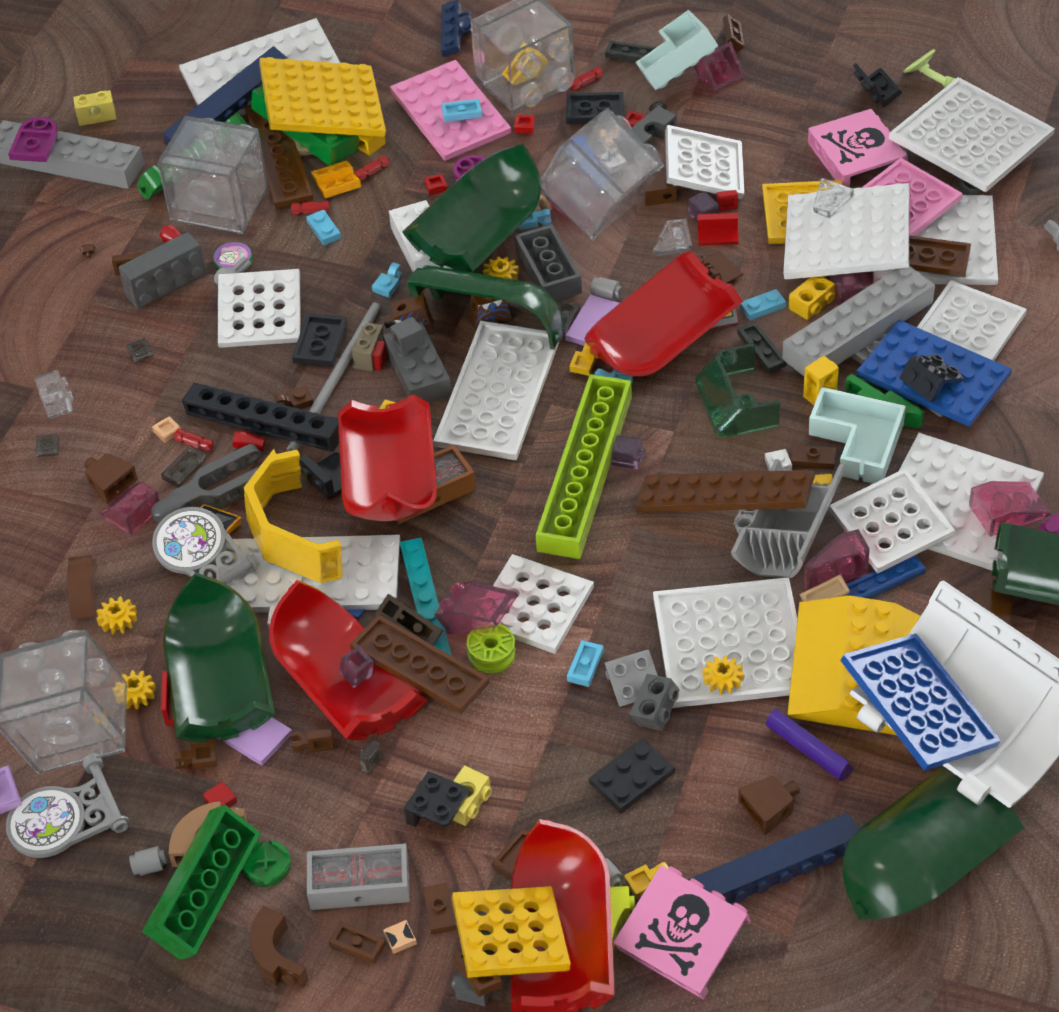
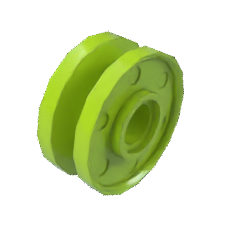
[467,622,516,674]

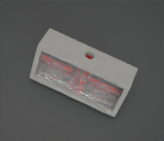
[307,844,410,910]

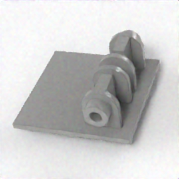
[604,649,658,707]

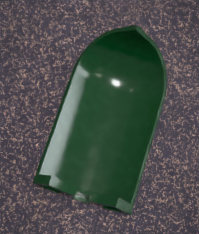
[402,143,541,272]
[407,265,564,350]
[992,521,1059,605]
[163,572,275,742]
[843,766,1024,919]

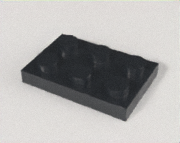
[566,92,624,124]
[292,313,347,367]
[589,738,675,813]

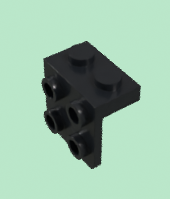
[853,63,902,107]
[899,354,964,402]
[299,452,342,500]
[404,771,469,827]

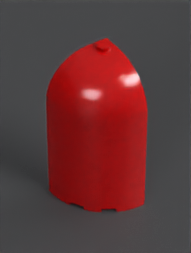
[584,251,743,376]
[338,394,437,521]
[269,580,429,740]
[510,819,614,1012]

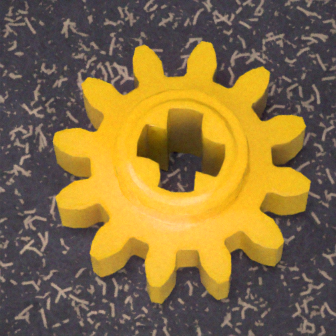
[483,256,519,280]
[96,596,137,635]
[702,655,744,695]
[113,670,156,710]

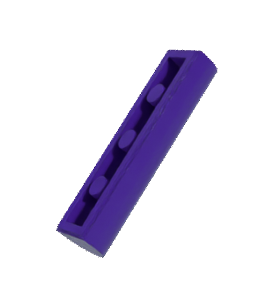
[766,709,853,781]

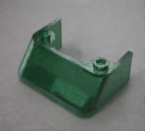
[695,343,780,438]

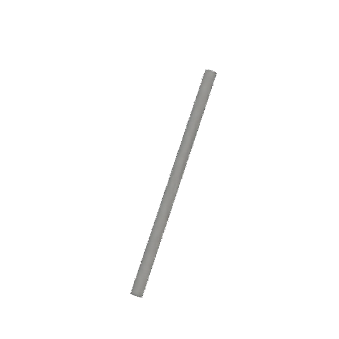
[287,302,381,451]

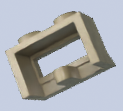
[351,322,384,371]

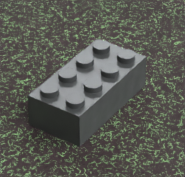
[515,224,582,301]
[118,232,206,309]
[383,323,452,403]

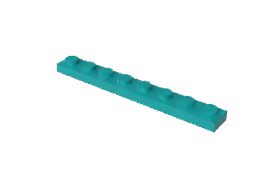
[400,538,452,656]

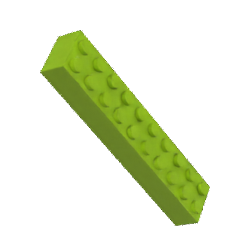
[536,374,632,559]

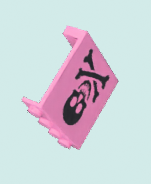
[808,109,908,190]
[613,865,751,1000]

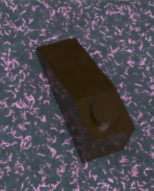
[375,594,443,646]

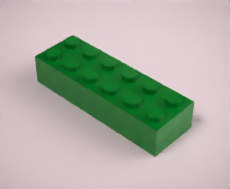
[251,85,359,166]
[142,804,261,960]

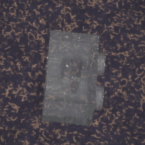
[34,369,74,419]

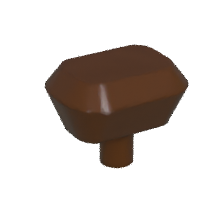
[79,244,95,258]

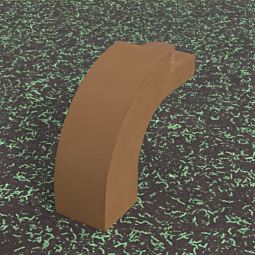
[169,801,248,867]

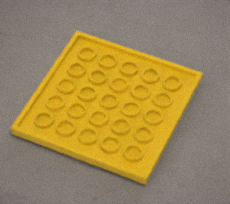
[259,57,386,137]

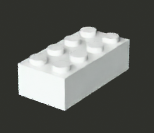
[389,200,452,272]

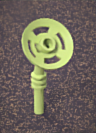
[903,49,956,87]

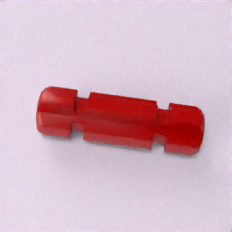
[569,67,603,91]
[355,156,389,181]
[291,201,330,215]
[174,429,214,452]

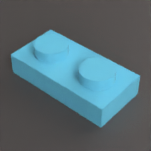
[441,99,482,122]
[306,210,341,246]
[740,289,786,321]
[567,640,604,687]

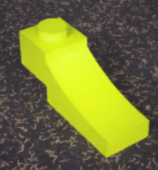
[610,886,635,948]

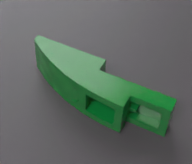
[845,374,924,428]

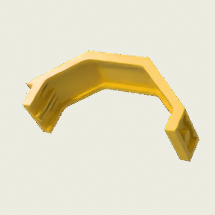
[244,449,343,583]

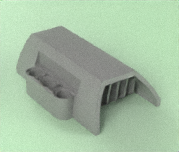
[731,459,846,578]

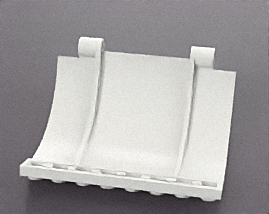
[849,581,1059,808]

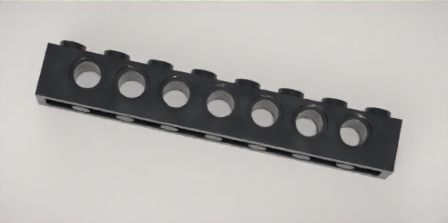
[182,382,339,452]

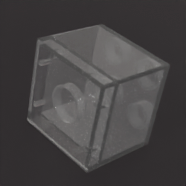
[471,0,575,114]
[540,107,664,241]
[157,116,269,234]
[0,630,127,774]

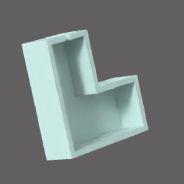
[636,10,718,90]
[809,387,906,484]

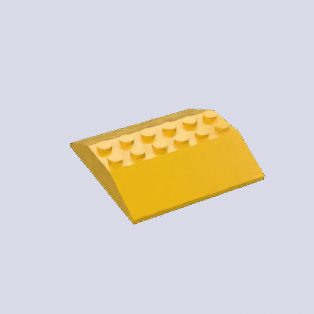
[787,596,921,735]

